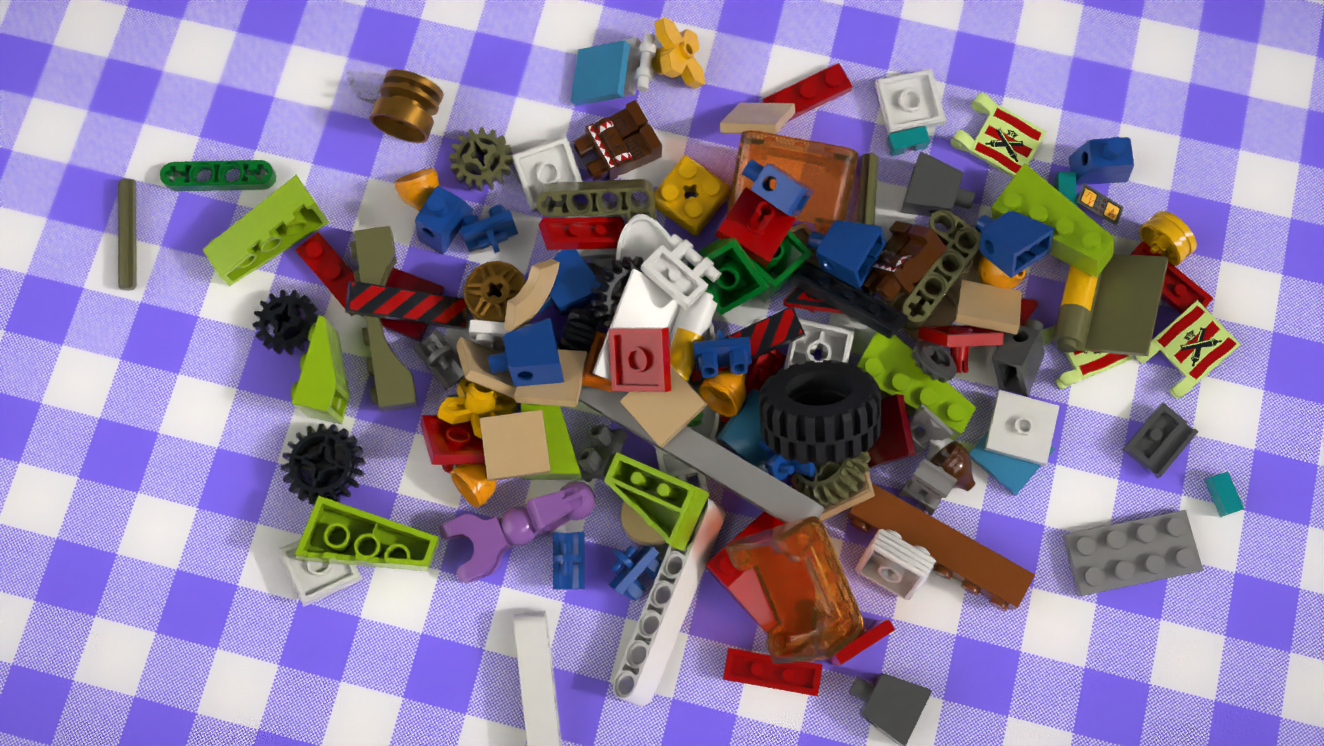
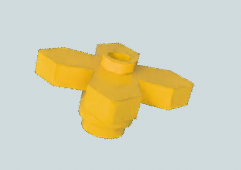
[651,17,705,89]
[437,377,518,439]

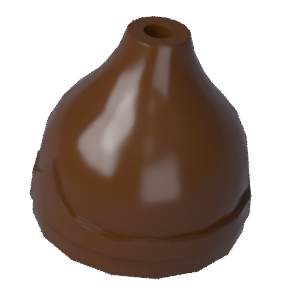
[930,441,976,491]

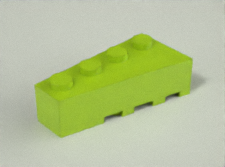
[991,163,1114,278]
[202,174,329,286]
[857,332,976,441]
[294,495,440,572]

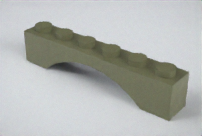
[350,226,418,412]

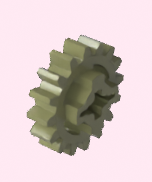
[449,127,513,191]

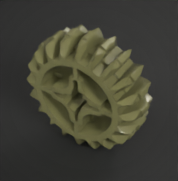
[790,452,871,507]

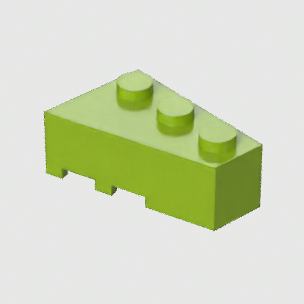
[521,403,583,480]
[604,452,709,551]

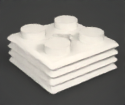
[784,318,854,369]
[855,529,936,601]

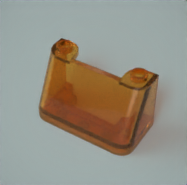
[726,130,858,234]
[725,516,863,664]

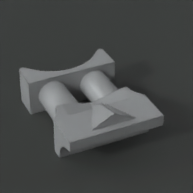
[908,404,953,454]
[899,458,958,515]

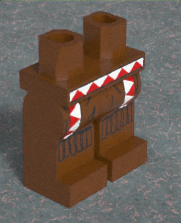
[573,100,662,181]
[861,221,947,301]

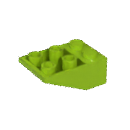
[290,315,350,425]

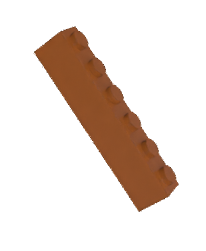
[846,483,1035,612]

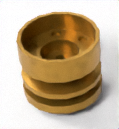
[369,69,444,143]
[464,261,526,322]

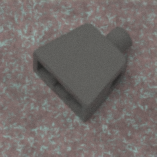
[900,152,975,217]
[992,318,1045,397]
[849,673,932,746]

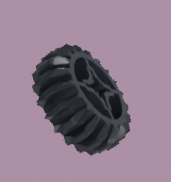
[590,256,644,328]
[281,423,366,506]

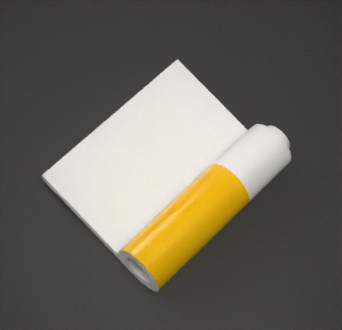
[592,269,717,382]

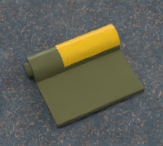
[1052,254,1168,356]

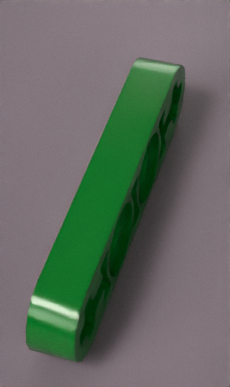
[160,160,277,192]

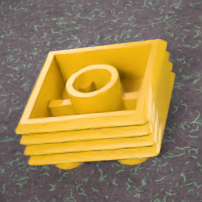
[655,155,731,236]

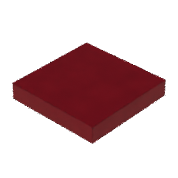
[365,268,445,342]
[867,394,916,469]

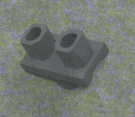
[413,329,464,391]
[577,424,628,482]

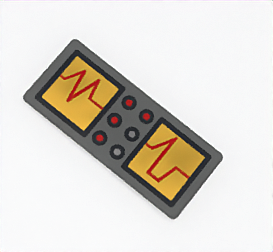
[1077,183,1123,226]

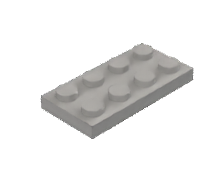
[1062,510,1204,597]

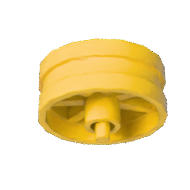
[1139,211,1197,266]

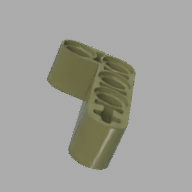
[536,179,657,223]
[900,210,981,330]

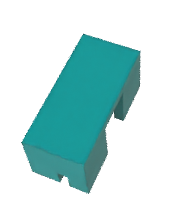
[887,126,930,157]
[1054,171,1077,206]
[1204,471,1244,517]

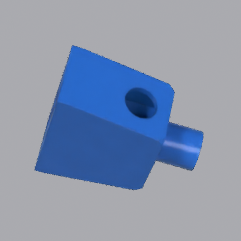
[1069,137,1134,185]
[742,159,815,216]
[415,186,473,255]
[975,211,1054,278]
[808,220,886,289]
[537,249,601,316]
[488,318,564,387]

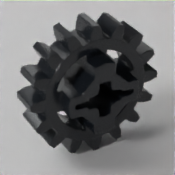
[252,289,318,355]

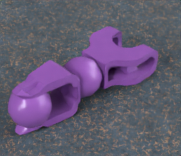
[439,481,596,583]

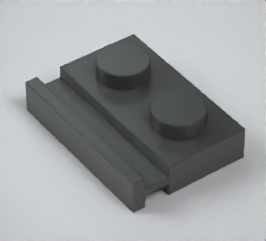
[1122,403,1199,479]

